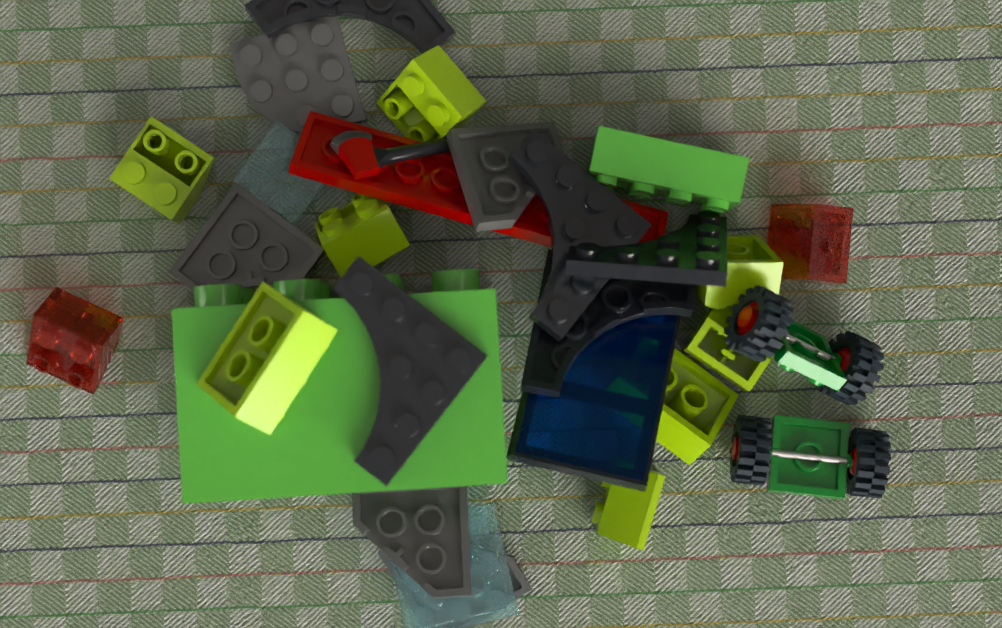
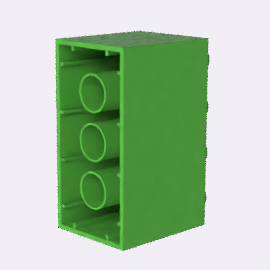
[171,269,508,504]

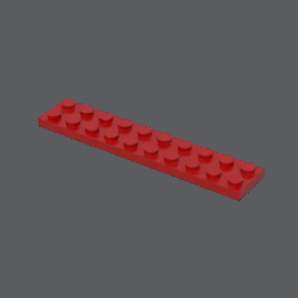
[288,111,668,247]

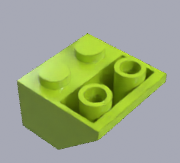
[376,45,487,142]
[109,116,215,224]
[314,193,410,277]
[682,305,773,392]

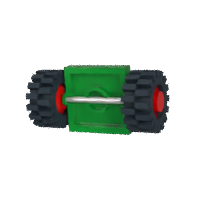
[724,285,884,405]
[730,415,891,500]

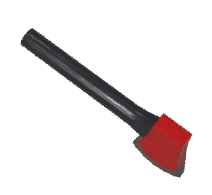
[330,130,450,180]

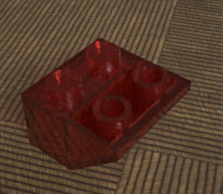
[767,204,854,286]
[26,287,124,394]

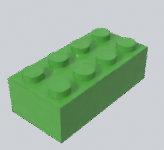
[587,126,749,215]

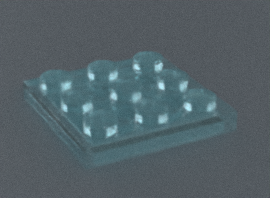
[389,502,519,628]

